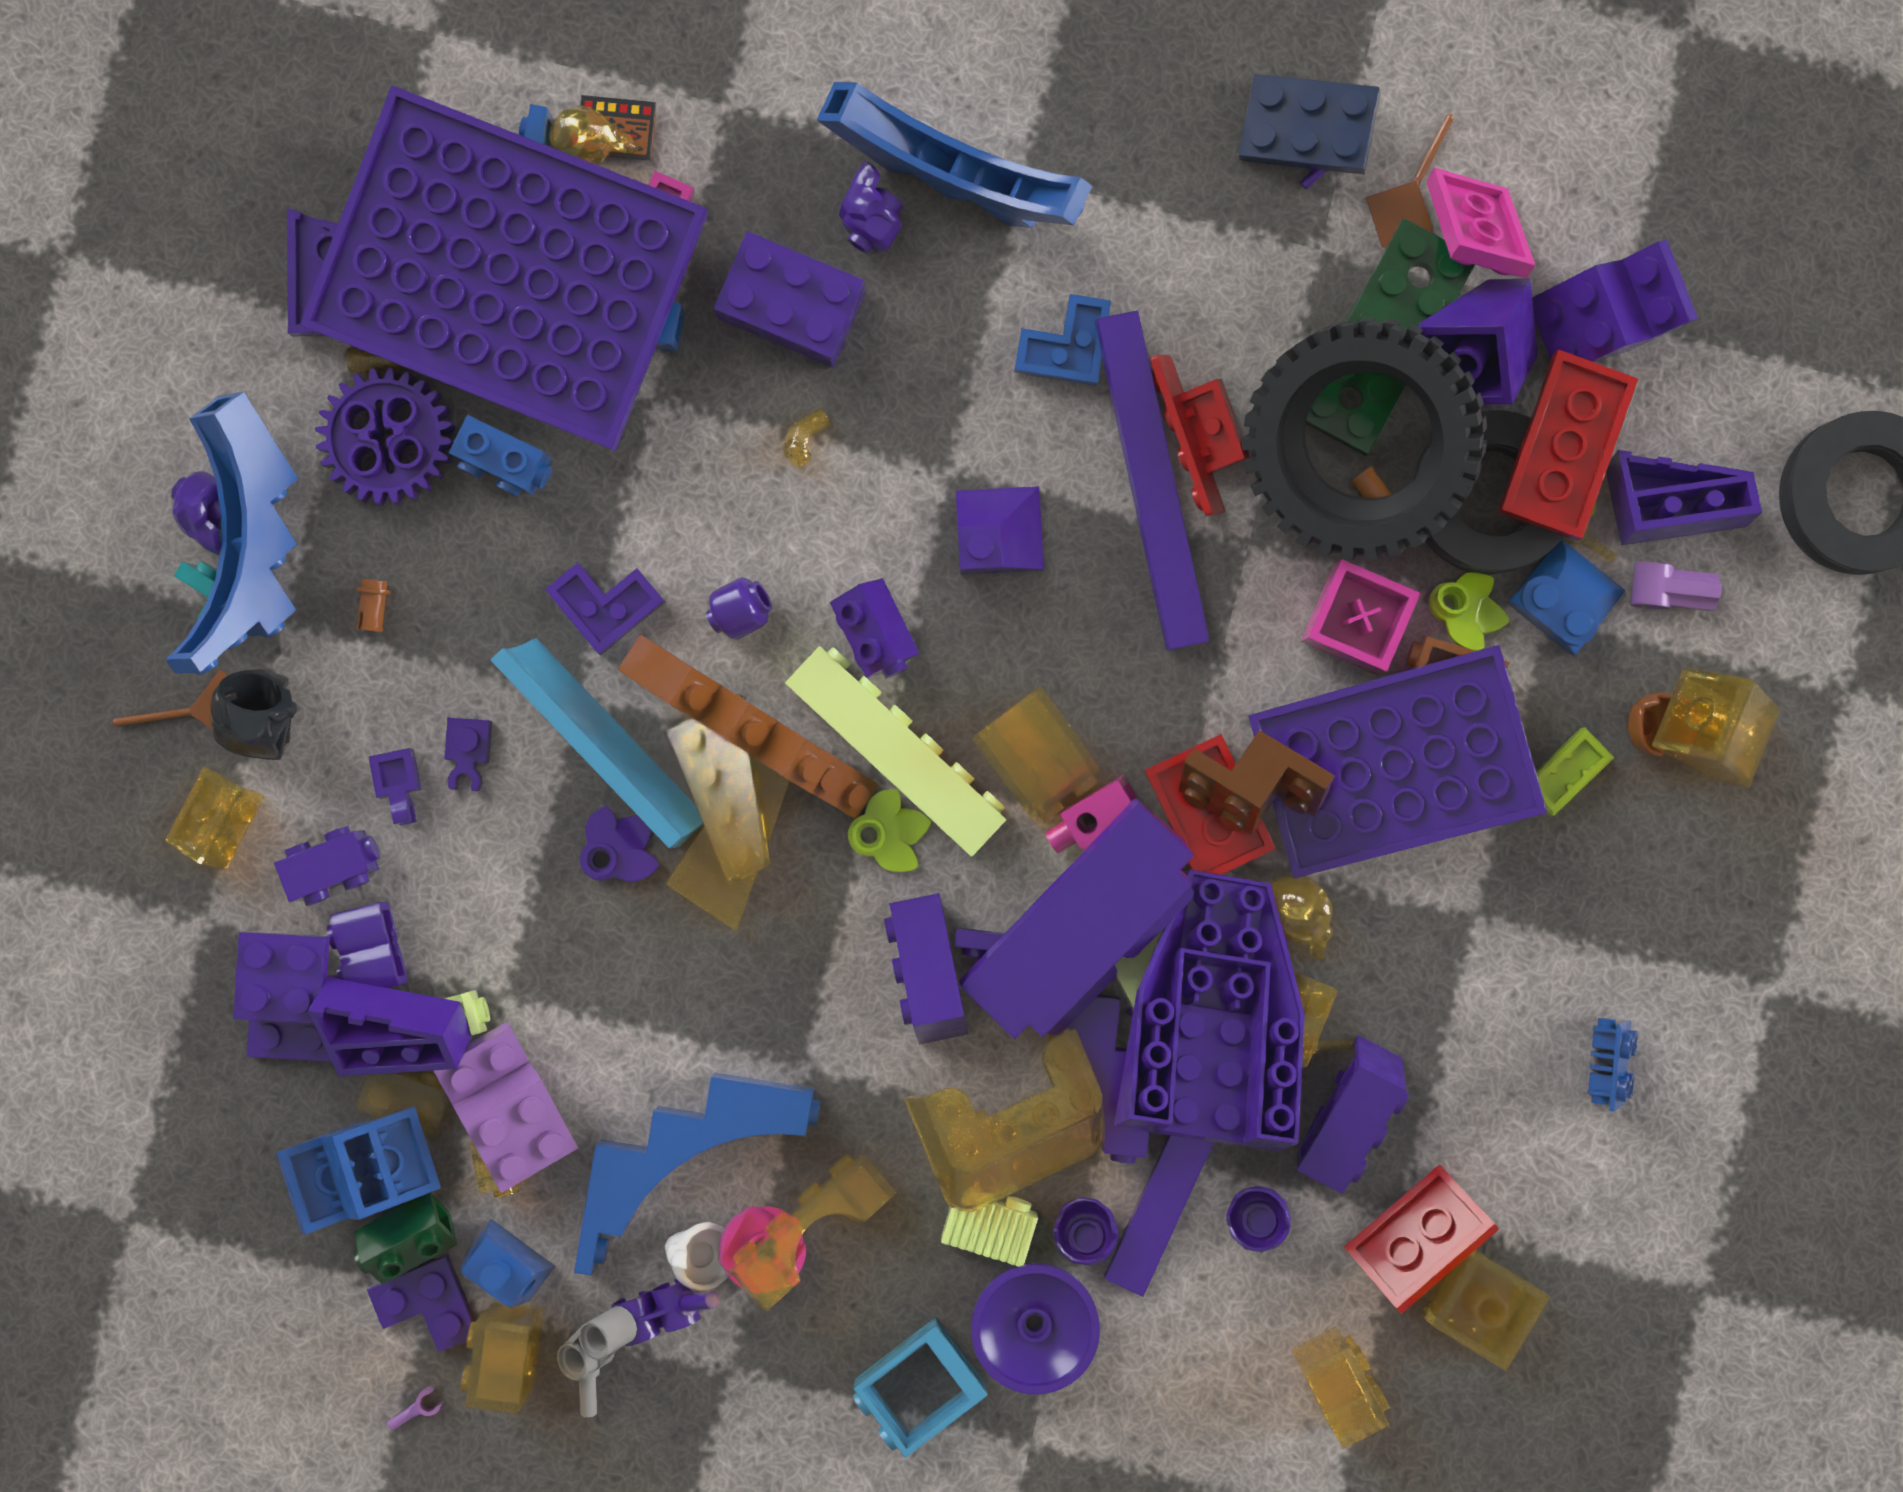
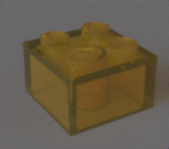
[1421,1249,1550,1371]
[461,1301,545,1414]
[1291,1327,1390,1449]

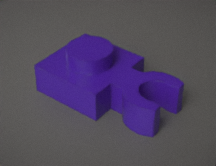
[444,717,492,791]

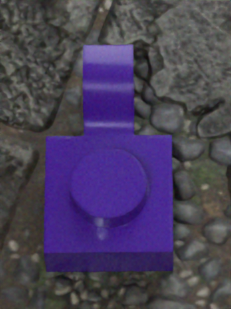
[368,748,422,826]

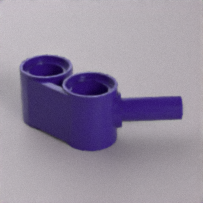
[611,1279,720,1346]

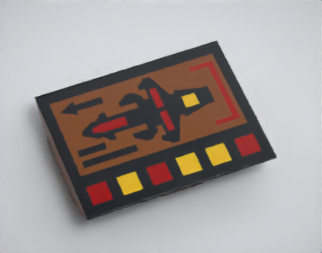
[575,95,656,160]

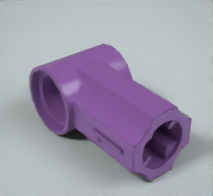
[1630,562,1722,611]

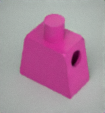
[1045,775,1139,854]

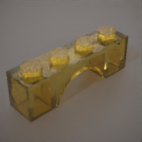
[728,1153,896,1311]

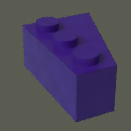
[884,893,969,1045]
[1297,1035,1409,1194]

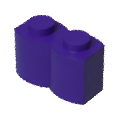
[326,901,408,988]

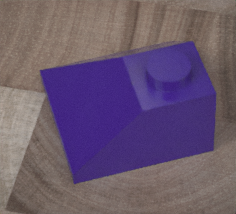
[956,486,1044,575]

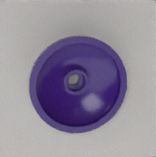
[971,1263,1100,1395]

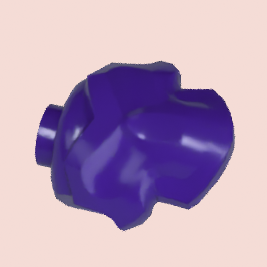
[839,160,903,254]
[171,471,221,556]

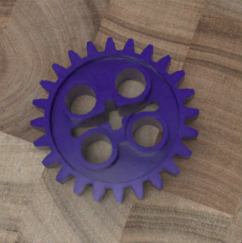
[315,368,455,506]

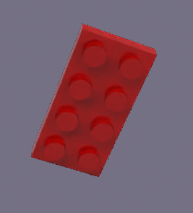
[1497,349,1639,541]

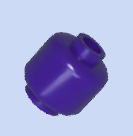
[706,577,772,640]

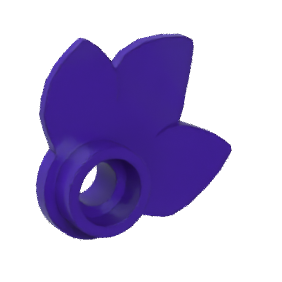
[580,805,659,882]

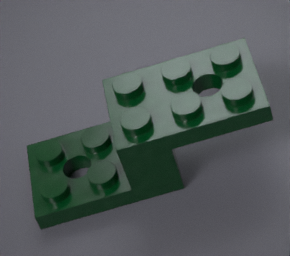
[1306,218,1475,456]

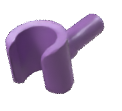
[387,1387,443,1430]

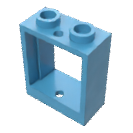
[853,1317,988,1458]

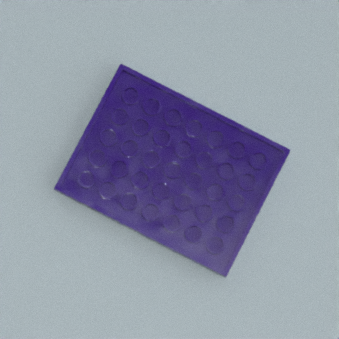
[300,85,709,451]

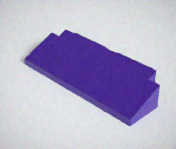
[959,798,1194,1039]

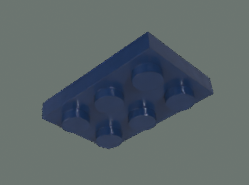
[1239,74,1381,175]

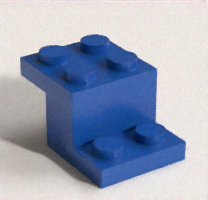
[275,1106,441,1234]

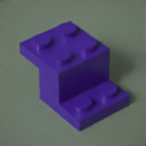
[1532,240,1698,362]
[233,931,337,1062]

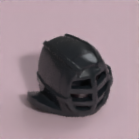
[210,669,297,760]

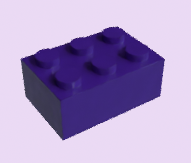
[713,231,866,367]

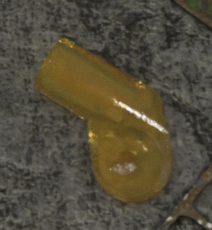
[783,407,831,467]

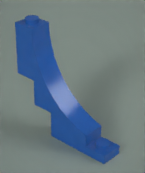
[574,1072,821,1276]

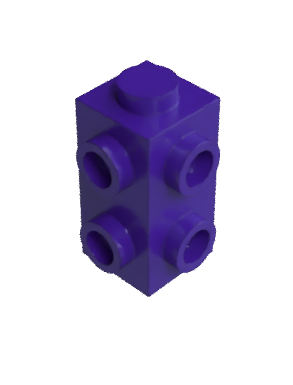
[829,578,920,679]
[274,826,380,906]

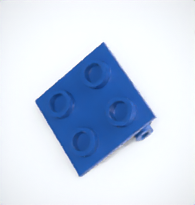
[1588,1018,1638,1112]

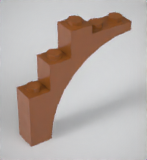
[618,634,878,819]

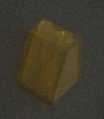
[1652,667,1780,788]
[971,686,1101,823]

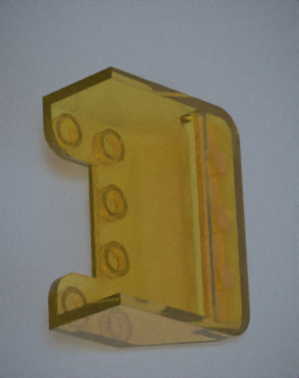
[904,1029,1102,1212]

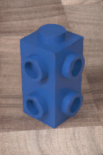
[449,415,552,497]

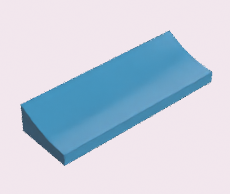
[490,638,709,848]

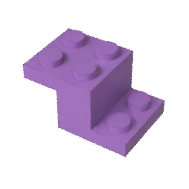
[433,1022,578,1193]

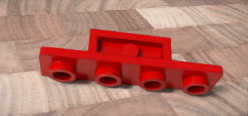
[1150,354,1250,516]

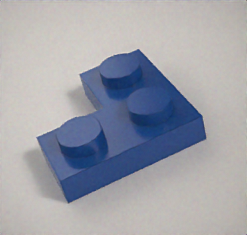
[1014,294,1111,386]

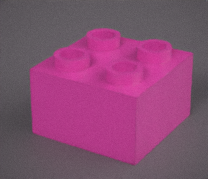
[1300,559,1421,675]

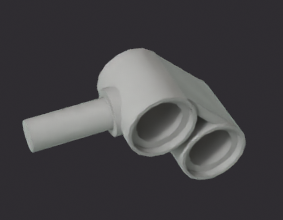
[557,1306,637,1417]

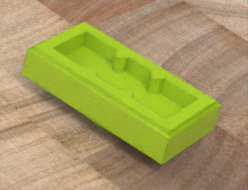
[1536,727,1614,816]

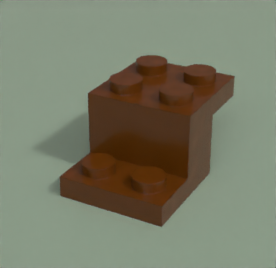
[1178,730,1335,835]

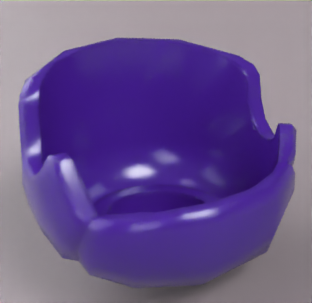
[1226,1186,1292,1253]
[1053,1197,1118,1266]

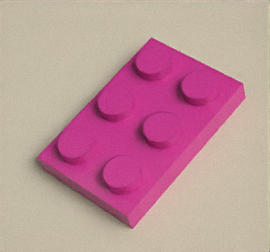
[1426,168,1535,279]

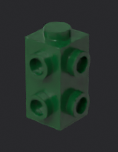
[354,1192,457,1285]

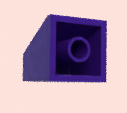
[1418,278,1538,404]

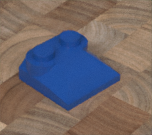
[1506,539,1626,656]

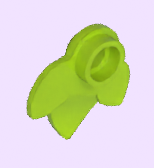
[1428,572,1510,651]
[848,789,931,872]

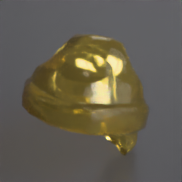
[549,105,639,165]
[1271,875,1333,960]

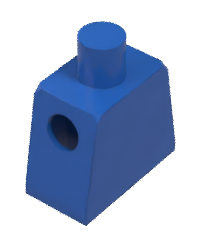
[461,1219,555,1308]

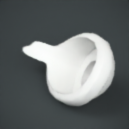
[665,1222,728,1291]

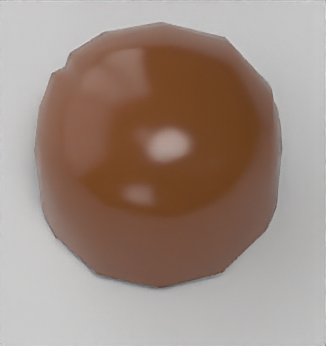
[1627,692,1696,757]

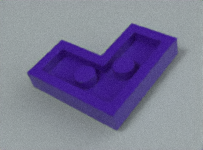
[545,562,665,655]
[367,1254,480,1352]

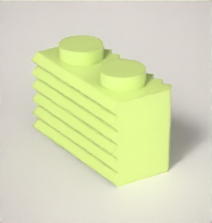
[941,1184,1038,1267]

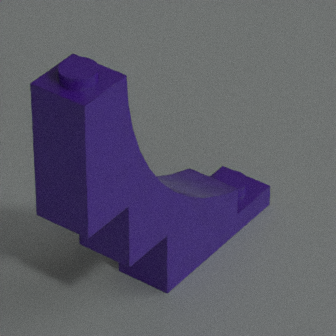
[954,927,1149,1163]

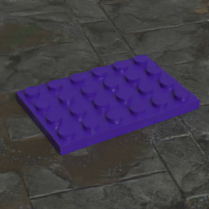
[1248,645,1548,878]

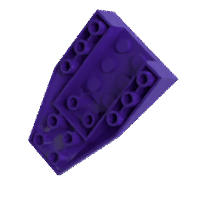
[1114,870,1305,1151]

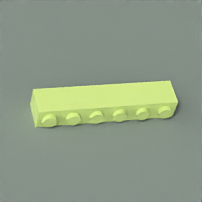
[785,646,1007,857]

